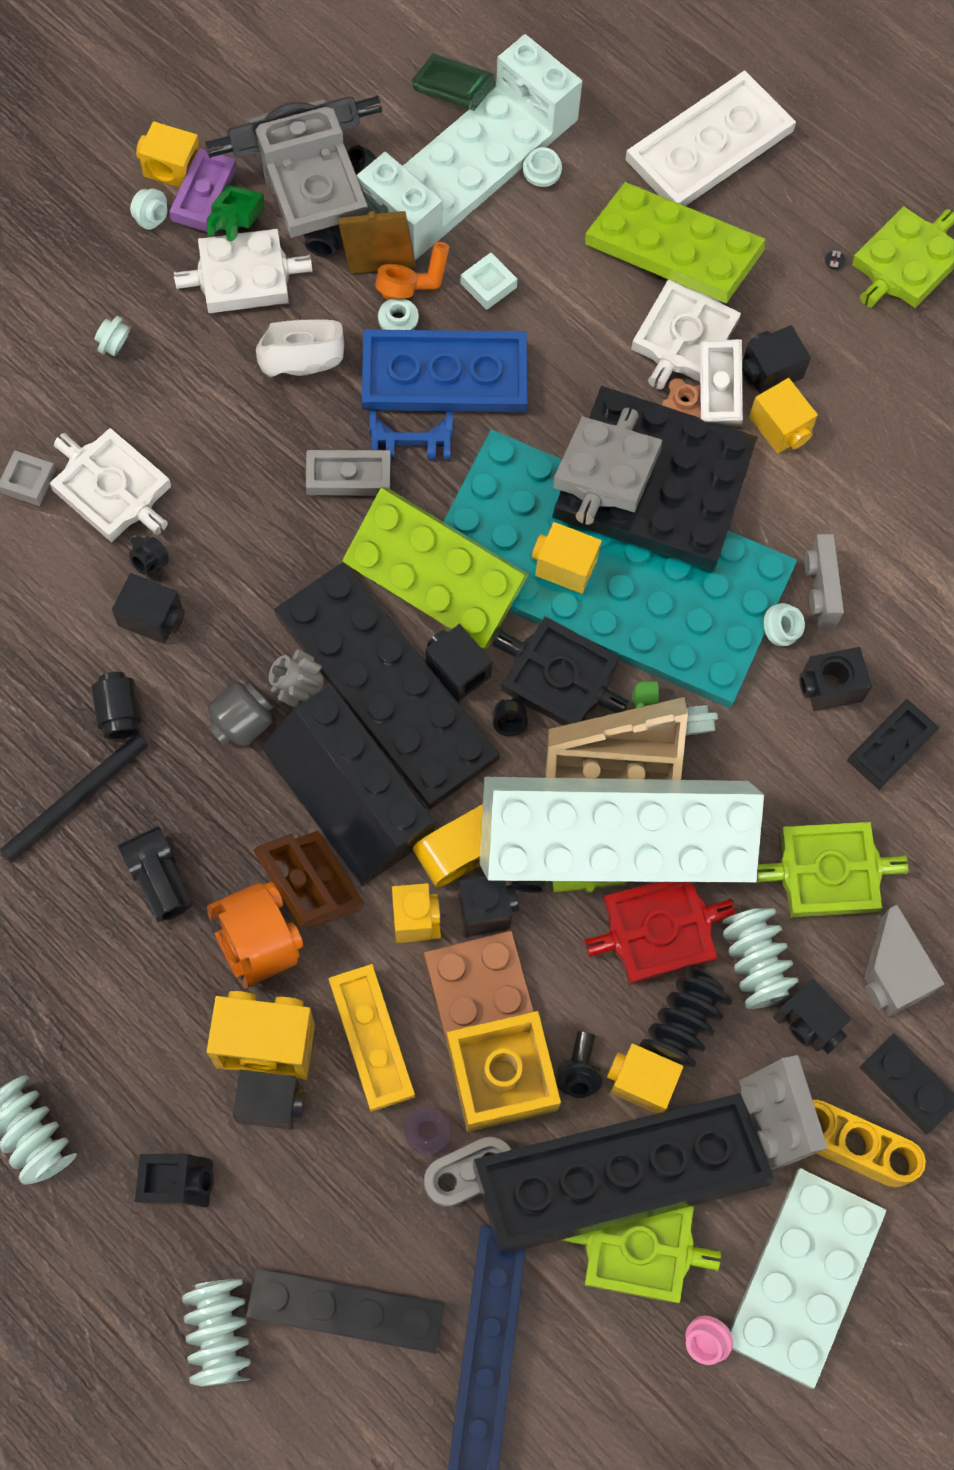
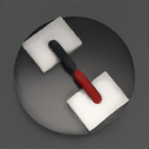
[825,250,845,269]

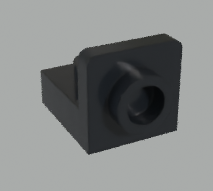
[135,1154,214,1207]

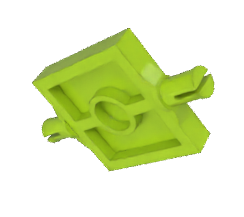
[852,206,954,308]
[756,822,908,918]
[559,1206,721,1304]

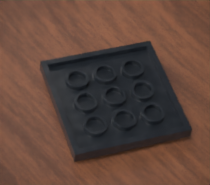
[552,386,758,571]

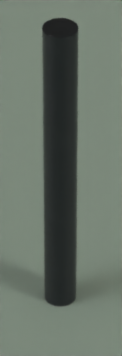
[0,733,148,863]

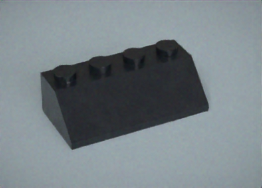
[261,684,434,886]

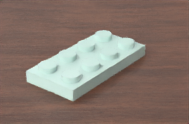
[729,1168,887,1389]

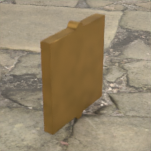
[339,211,415,274]

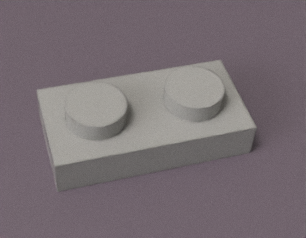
[306,450,391,496]
[804,534,844,630]

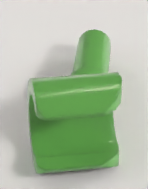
[632,681,659,709]

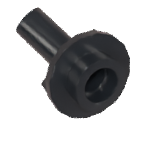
[556,1031,603,1098]

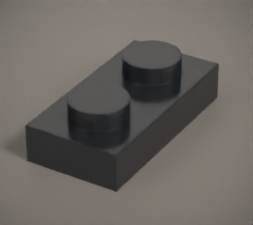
[859,1033,954,1134]

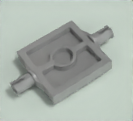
[553,408,662,525]

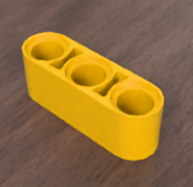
[412,804,483,888]
[813,1100,926,1188]

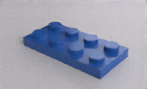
[362,329,527,412]

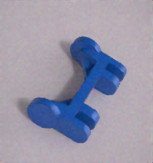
[369,411,453,460]

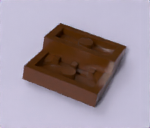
[253,830,365,927]

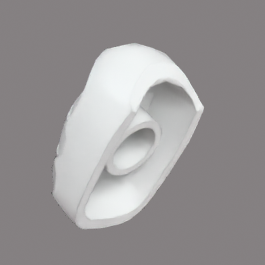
[256,320,344,377]

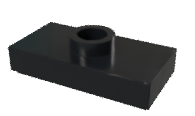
[847,699,940,790]

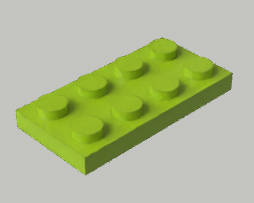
[585,182,766,304]
[342,487,529,649]

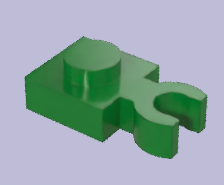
[207,185,264,242]

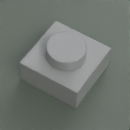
[0,450,56,506]

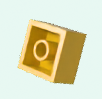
[206,991,315,1080]
[446,1011,561,1132]

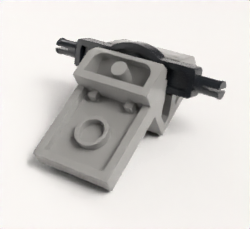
[204,95,382,237]

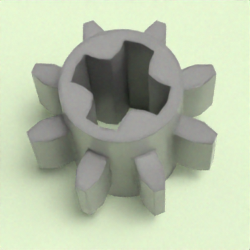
[269,650,323,707]

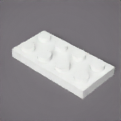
[625,70,796,206]

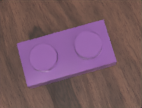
[169,148,237,232]

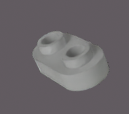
[424,1137,511,1207]

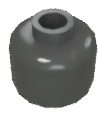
[208,682,274,746]

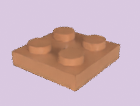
[424,930,534,1041]

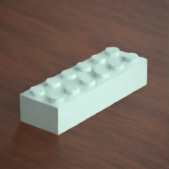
[480,777,764,882]

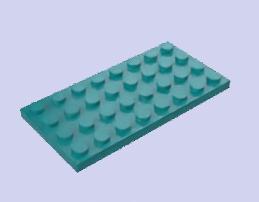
[443,429,797,709]

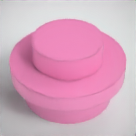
[685,1316,733,1365]

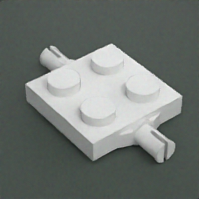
[174,229,312,313]
[631,279,741,390]
[50,428,171,543]

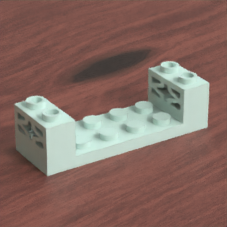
[356,34,582,260]

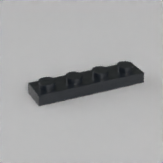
[246,1268,444,1354]

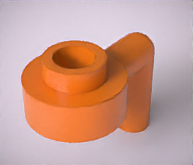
[375,242,450,300]

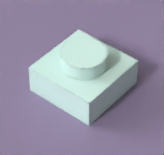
[460,253,518,310]

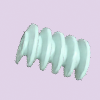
[722,908,799,1009]
[0,1075,77,1185]
[182,1279,251,1387]

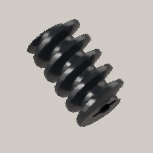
[640,965,733,1068]

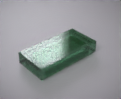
[411,54,496,111]

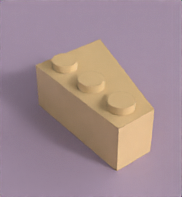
[545,697,688,780]

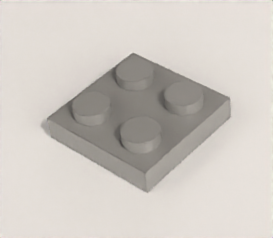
[739,1055,828,1170]

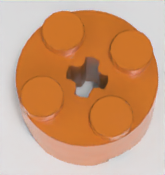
[207,881,303,989]

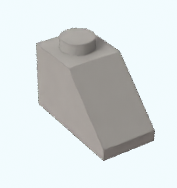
[864,905,944,1018]

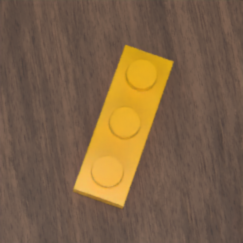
[328,964,415,1112]

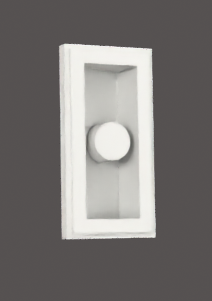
[700,339,743,427]

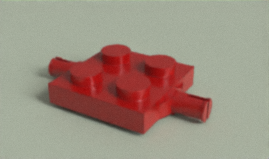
[584,882,736,985]

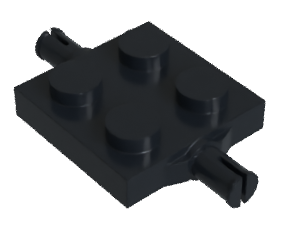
[493,616,629,726]

